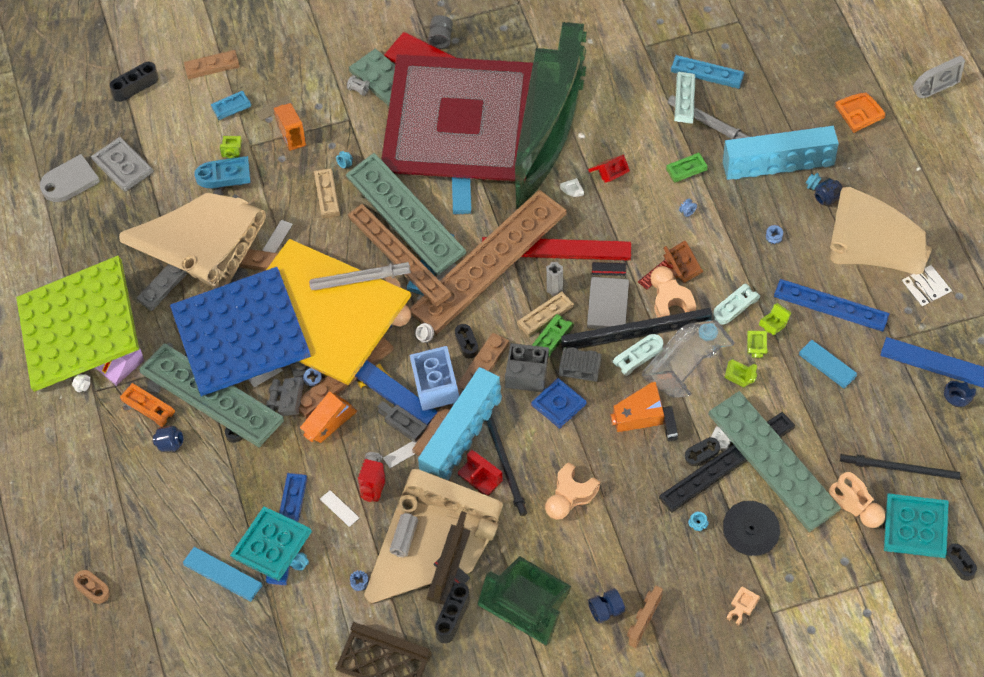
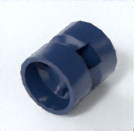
[588,588,626,624]

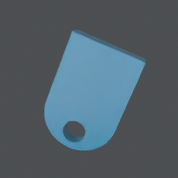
[194,156,251,188]

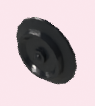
[723,501,780,556]

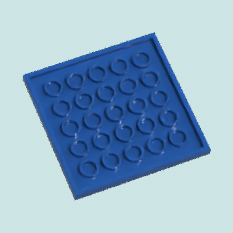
[170,267,311,396]

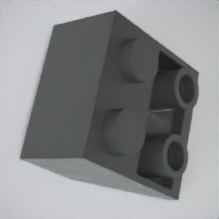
[505,343,549,392]

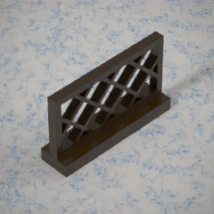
[426,511,471,605]
[336,621,432,677]

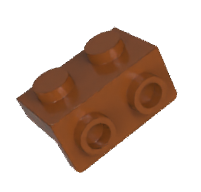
[663,240,703,283]

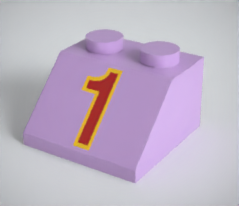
[95,348,144,386]

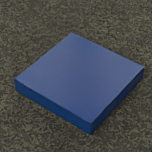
[531,378,586,429]

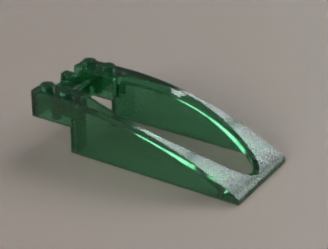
[515,22,587,209]

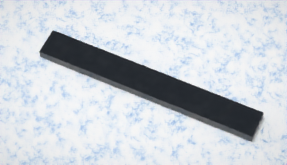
[561,308,712,351]
[659,412,795,513]

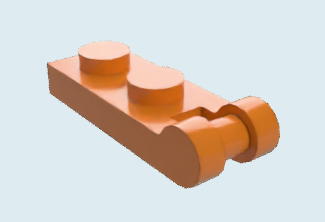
[120,383,175,427]

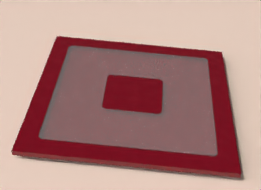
[381,54,538,182]

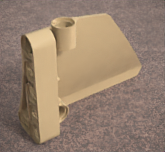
[830,187,932,275]
[120,193,266,288]
[364,469,503,604]

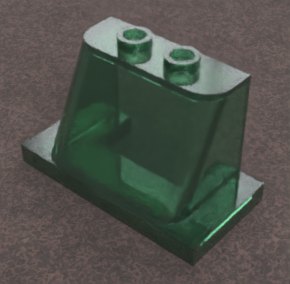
[477,556,571,646]

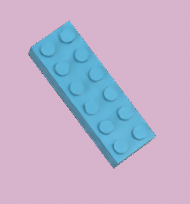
[723,126,839,180]
[418,367,502,480]

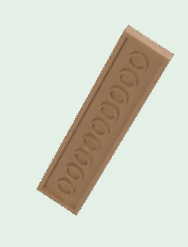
[410,190,567,335]

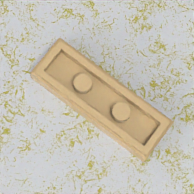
[314,168,340,219]
[517,292,574,337]

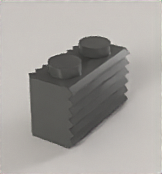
[559,347,602,382]

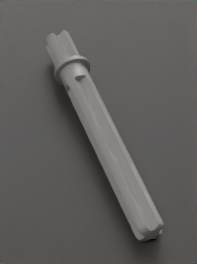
[668,95,749,140]
[309,262,411,290]

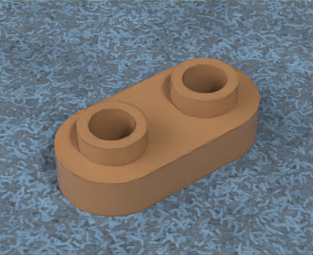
[73,570,110,604]

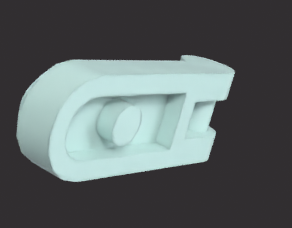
[713,283,760,325]
[613,334,663,376]

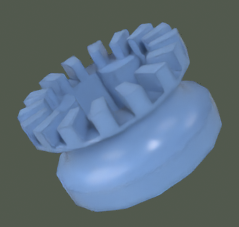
[679,198,697,217]
[766,225,783,244]
[303,368,321,386]
[350,570,368,591]

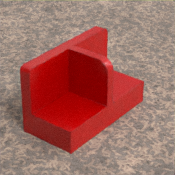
[588,154,630,183]
[458,450,503,496]

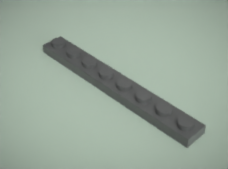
[137,194,242,311]

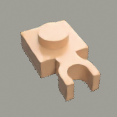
[727,586,760,626]

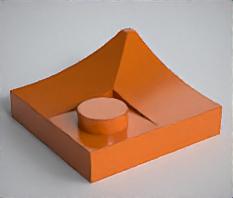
[835,92,885,133]

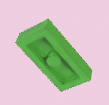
[666,153,707,183]

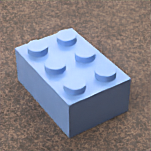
[410,346,459,411]

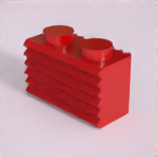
[357,459,386,502]

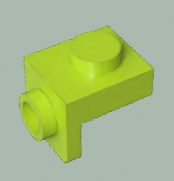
[220,136,242,158]
[758,303,791,335]
[747,331,768,358]
[724,359,757,388]

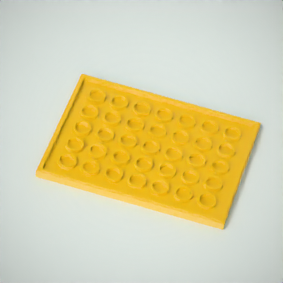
[266,239,412,385]

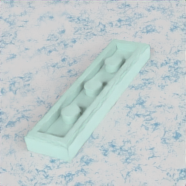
[674,72,695,124]

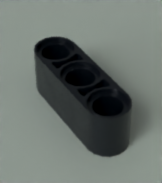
[109,62,159,102]
[435,583,470,644]

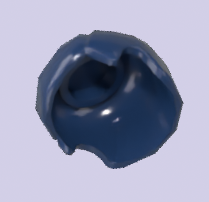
[944,381,976,407]

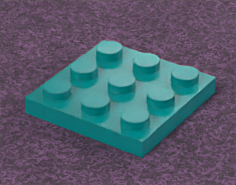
[884,493,949,558]
[230,506,312,581]

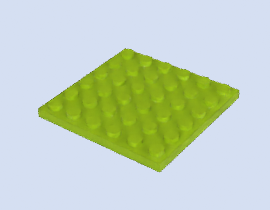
[16,256,139,392]

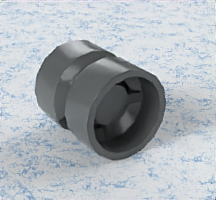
[428,15,453,49]

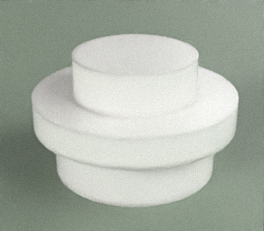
[415,323,434,342]
[72,374,90,393]

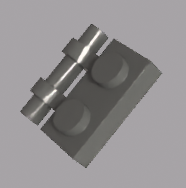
[266,377,305,416]

